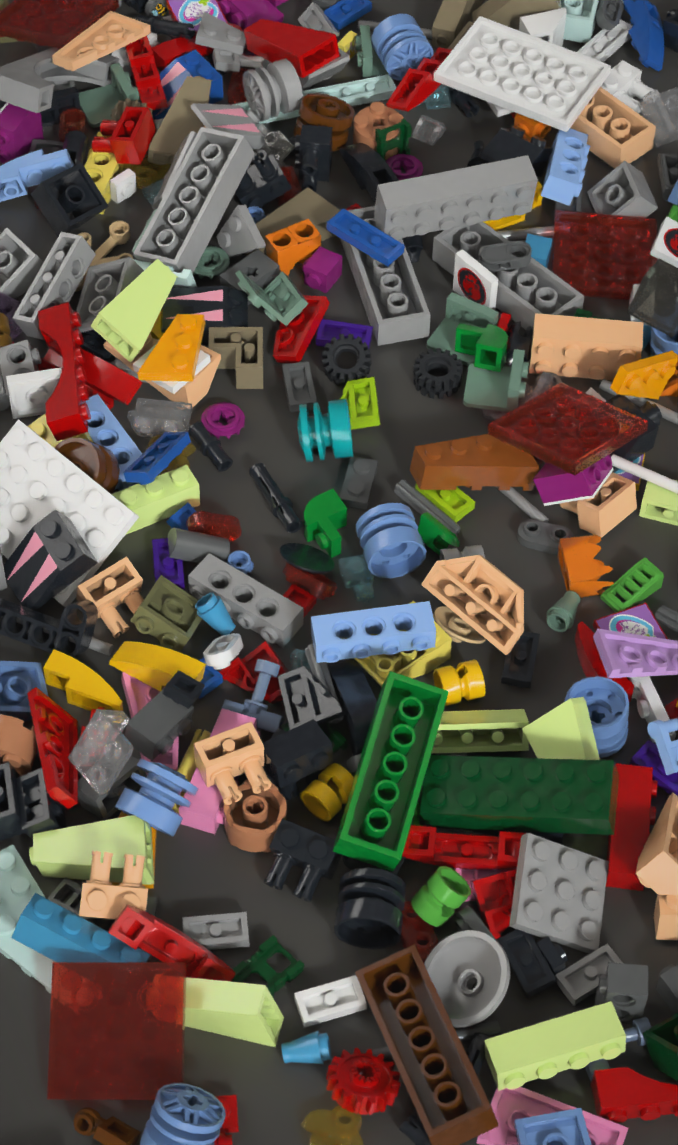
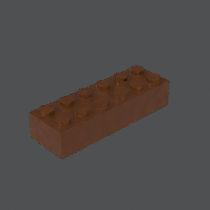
[355,944,499,1145]

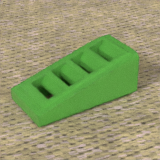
[600,558,664,612]

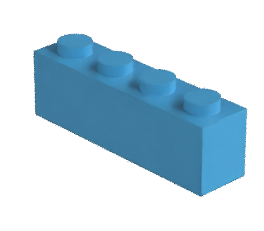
[11,893,150,1000]

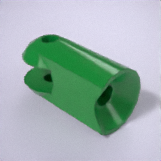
[418,512,460,556]

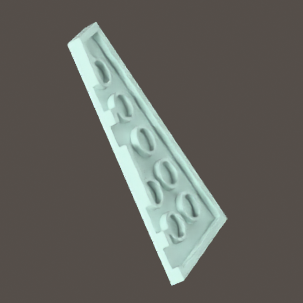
[0,844,103,1013]

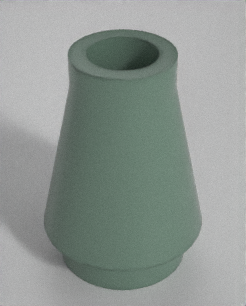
[547,591,581,632]

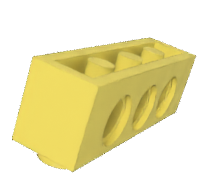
[83,131,127,214]

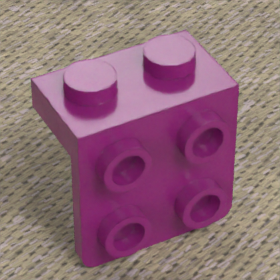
[218,0,284,32]

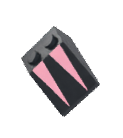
[161,286,248,345]
[3,509,98,611]

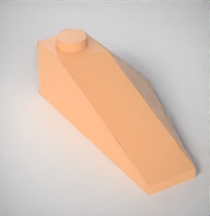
[103,334,221,410]
[636,792,678,896]

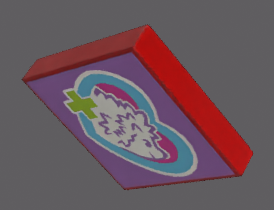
[166,0,228,36]
[593,603,668,639]

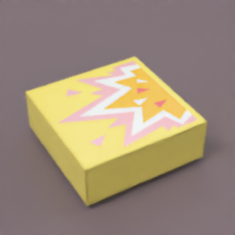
[338,31,358,59]

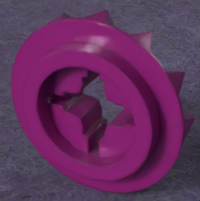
[385,154,423,181]
[201,402,245,439]

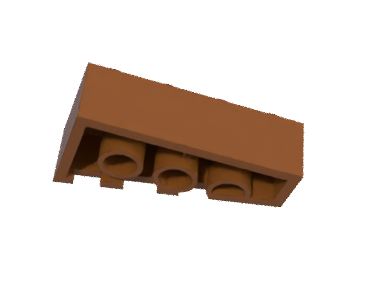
[410,429,539,491]

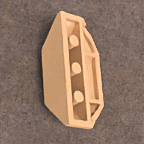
[421,555,524,655]

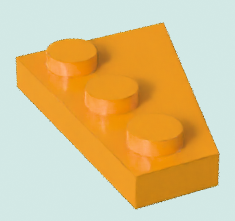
[137,314,205,382]
[610,351,678,400]

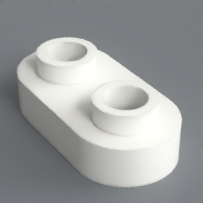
[203,633,244,670]

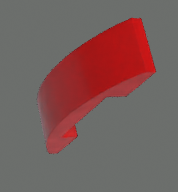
[402,825,526,869]
[108,905,236,982]

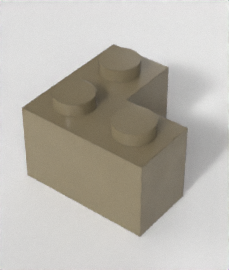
[209,327,263,389]

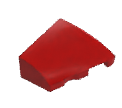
[219,641,289,704]
[470,868,517,939]

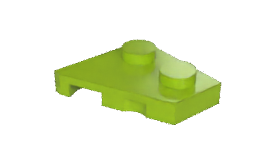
[338,377,380,430]

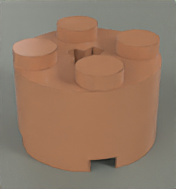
[353,102,404,160]
[0,715,38,776]
[223,780,287,852]

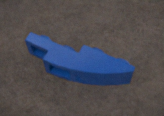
[623,0,664,72]

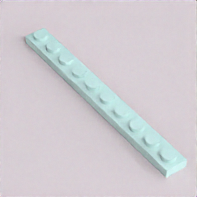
[154,74,396,132]

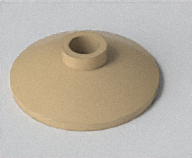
[433,606,486,644]

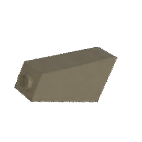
[432,0,484,49]
[472,0,562,30]
[148,76,212,166]
[244,187,341,256]

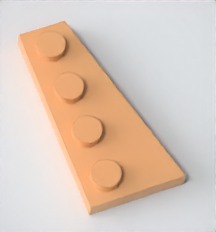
[52,11,151,71]

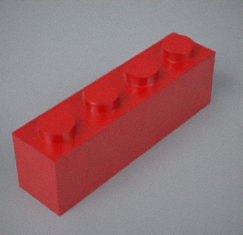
[606,763,658,891]

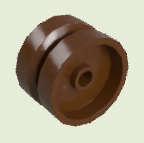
[293,93,355,151]
[55,437,120,494]

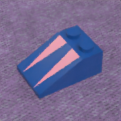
[138,50,223,120]

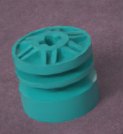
[297,399,354,462]

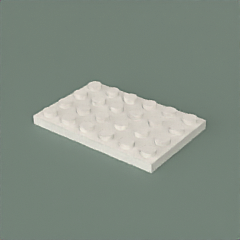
[434,16,611,132]
[0,419,139,607]

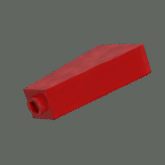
[243,19,340,78]

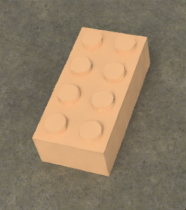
[570,87,656,169]
[529,313,643,381]

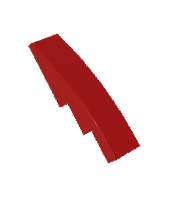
[124,36,168,110]
[386,47,452,112]
[43,349,142,405]

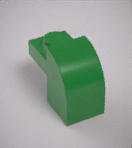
[455,323,508,372]
[304,489,347,558]

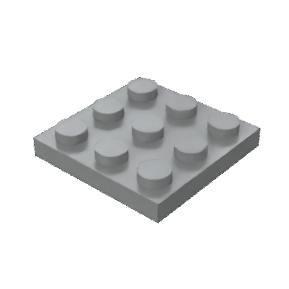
[509,833,609,954]

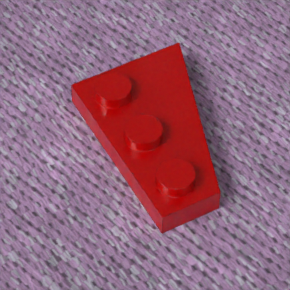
[273,295,330,363]

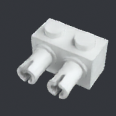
[600,60,658,114]

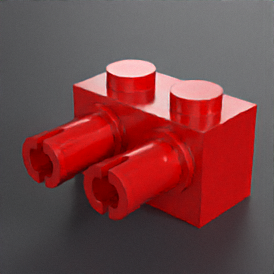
[92,106,156,165]

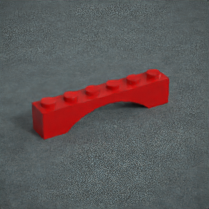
[38,302,91,441]
[591,1067,678,1124]

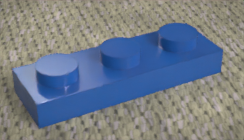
[327,208,405,267]
[123,432,191,485]

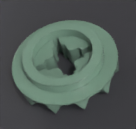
[193,246,230,280]

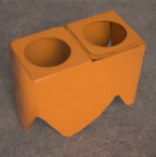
[265,219,321,276]
[557,535,614,598]

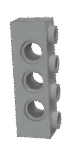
[12,231,96,340]
[188,553,304,648]

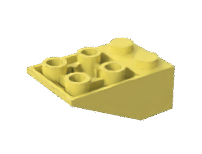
[354,600,452,687]

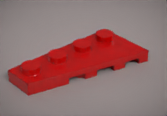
[27,687,78,809]

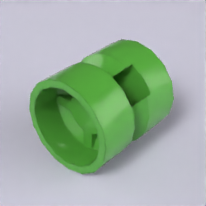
[411,866,471,927]

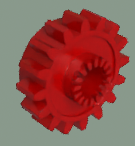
[326,1047,401,1115]

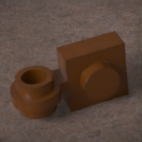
[74,1107,141,1145]

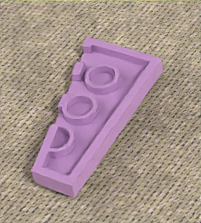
[593,629,678,678]

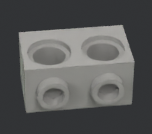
[0,339,42,400]

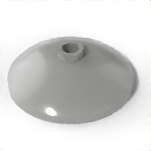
[424,930,510,1028]

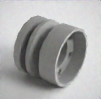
[243,58,303,122]

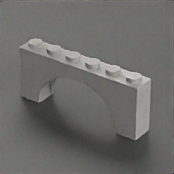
[0,42,119,113]

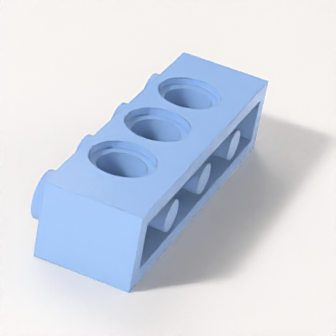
[541,128,590,206]
[86,394,142,491]
[311,601,436,663]

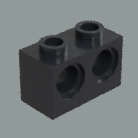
[16,768,67,840]

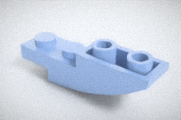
[0,149,74,202]

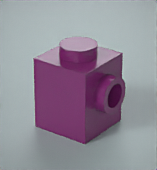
[302,246,342,293]

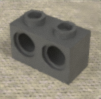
[595,962,648,1024]

